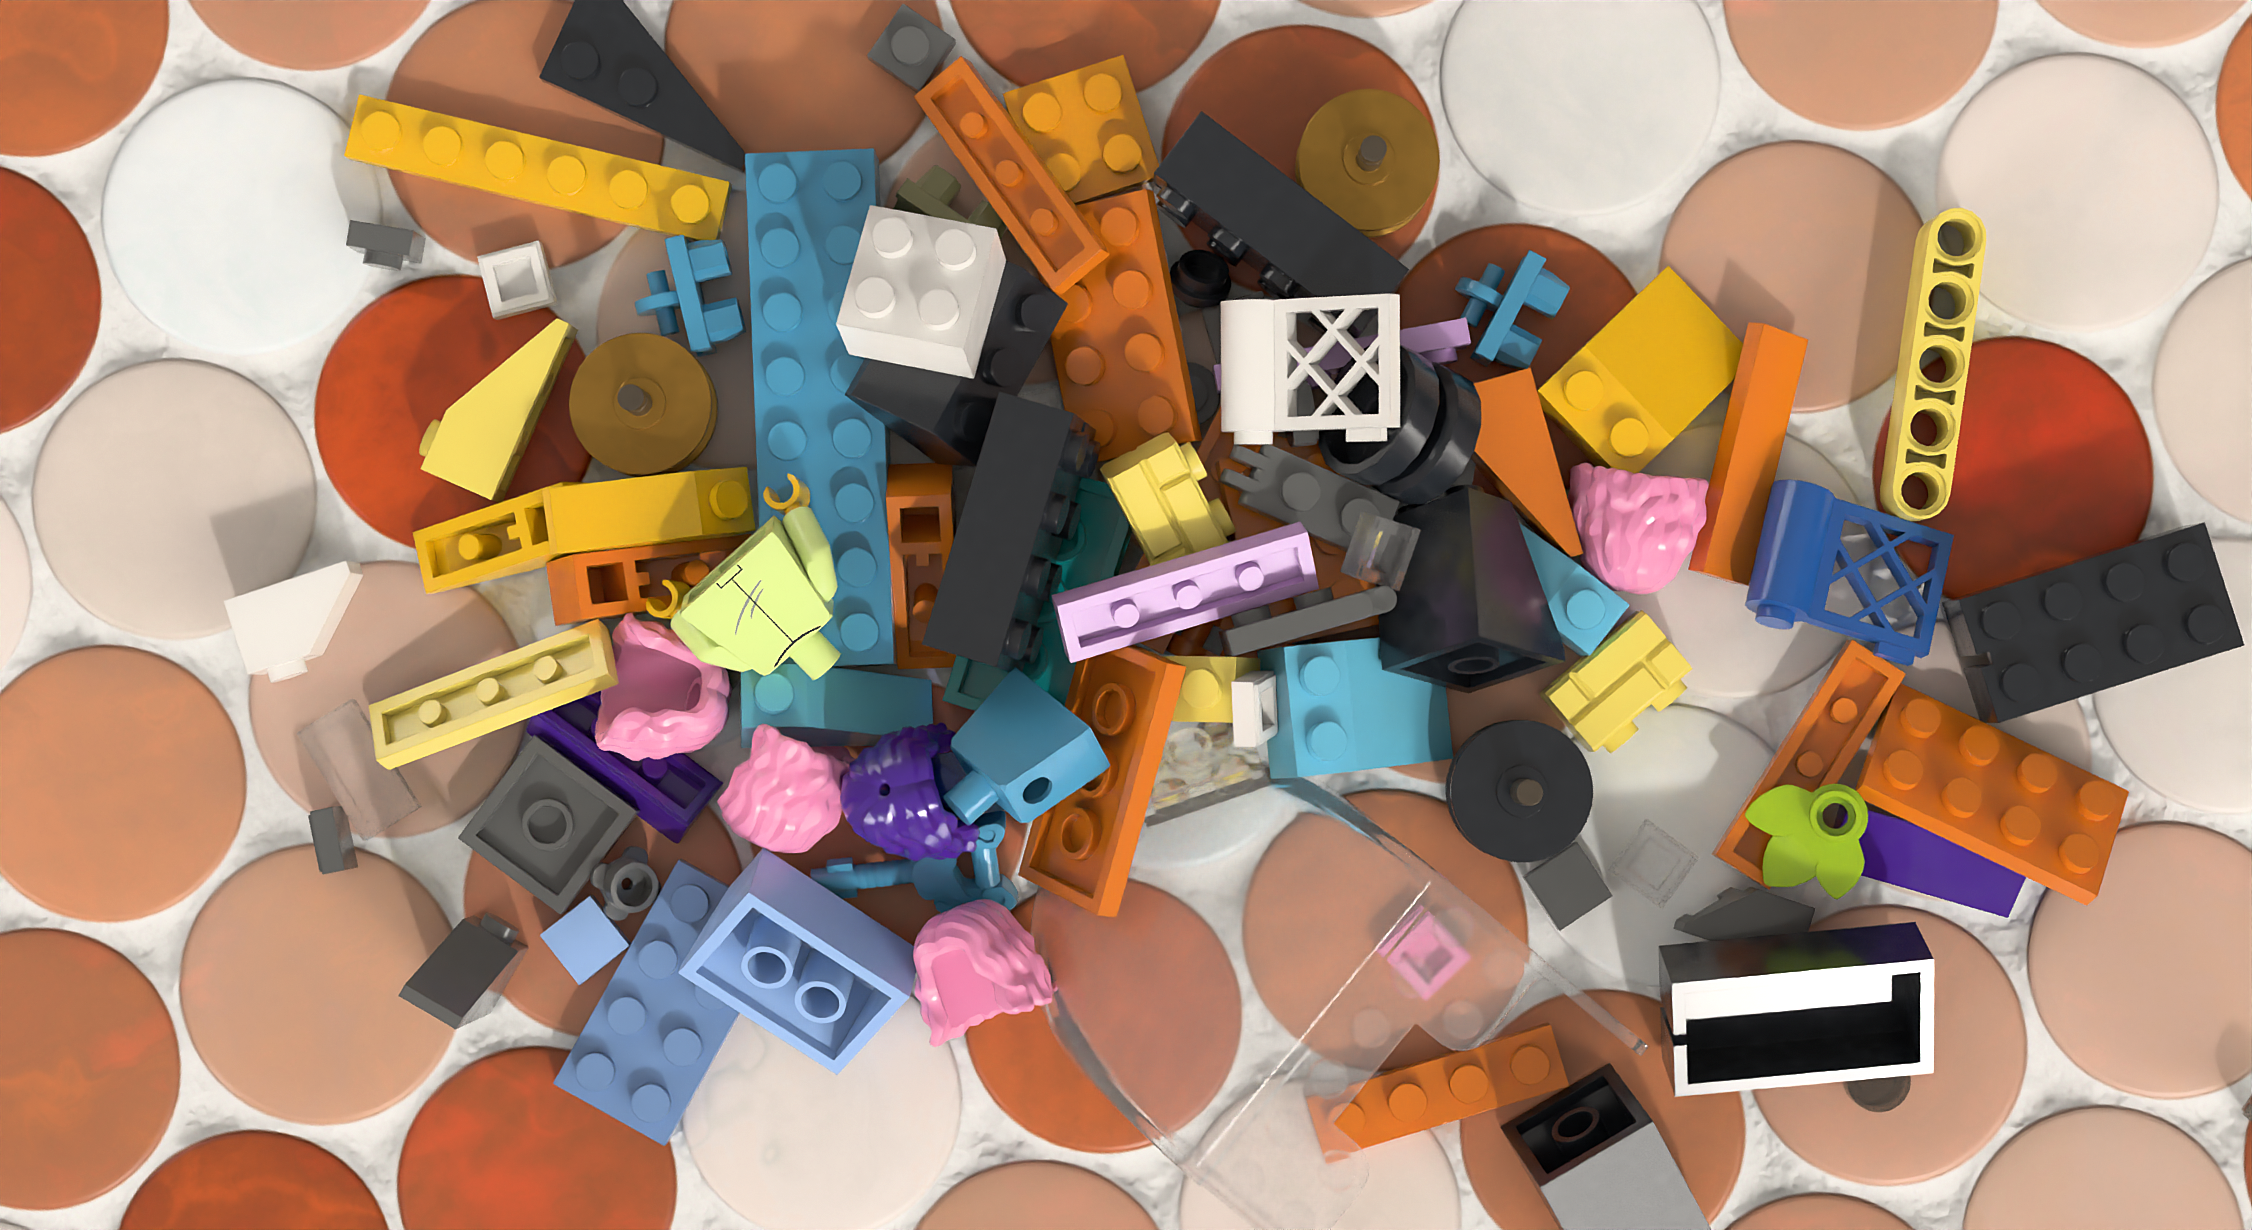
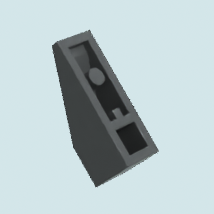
[398,912,529,1029]

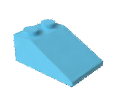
[1257,638,1453,779]

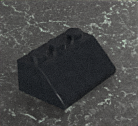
[845,260,1068,467]

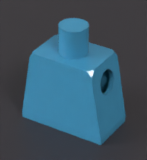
[943,667,1111,825]

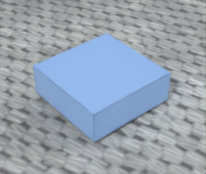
[540,895,631,985]

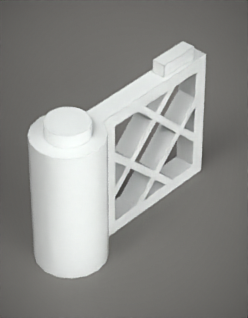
[1221,293,1400,445]

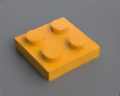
[1002,55,1159,206]

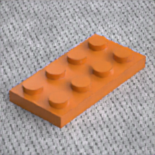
[1037,189,1202,464]
[1018,644,1186,918]
[1855,683,2129,906]

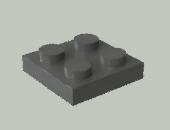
[458,735,640,914]

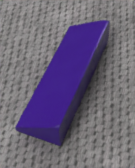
[526,691,723,844]
[1833,804,2026,918]

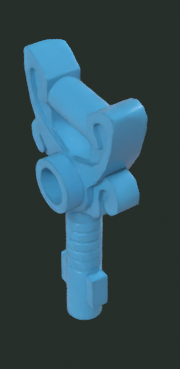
[811,810,1018,913]

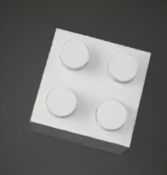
[836,205,1006,379]

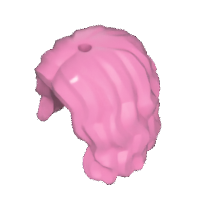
[1568,463,1708,595]
[595,613,732,761]
[717,724,855,853]
[913,899,1053,1047]

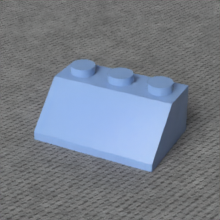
[678,848,916,1075]

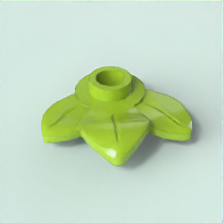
[1745,784,1868,900]

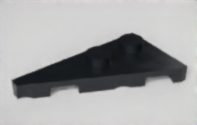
[539,0,746,173]

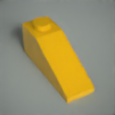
[542,467,756,554]
[413,482,604,594]

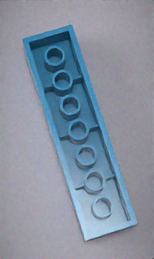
[745,148,898,667]

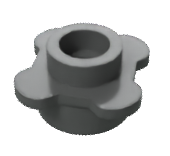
[590,846,661,921]

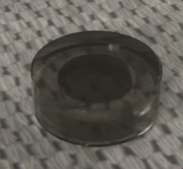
[1843,1075,1911,1112]

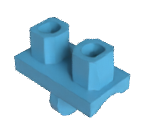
[634,235,746,357]
[1455,250,1570,370]

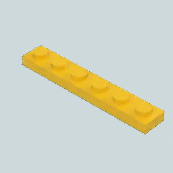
[344,94,732,241]

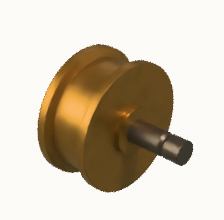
[1295,89,1440,238]
[569,333,718,478]

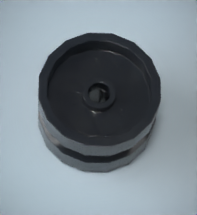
[1318,344,1481,504]

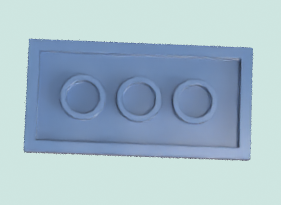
[553,859,740,1146]

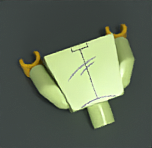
[646,473,841,680]

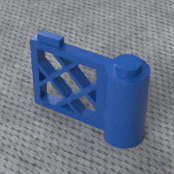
[1745,479,1954,666]

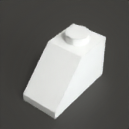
[224,560,363,683]

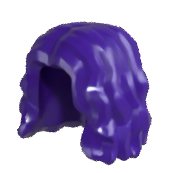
[840,722,980,862]

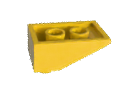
[1537,265,1743,473]

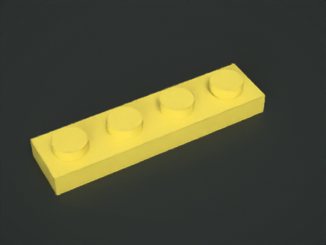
[368,619,619,770]

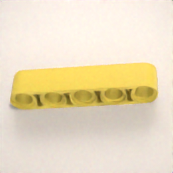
[1880,208,1987,522]

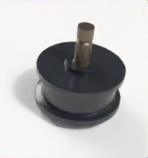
[1445,720,1593,862]

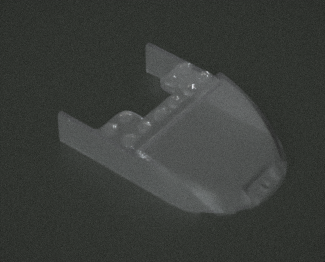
[1030,751,1649,1230]

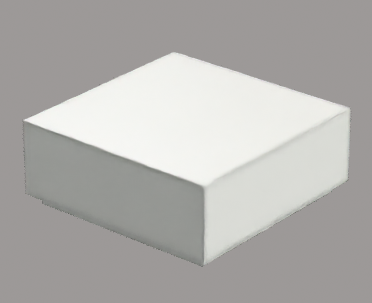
[477,240,558,320]
[1231,671,1278,747]

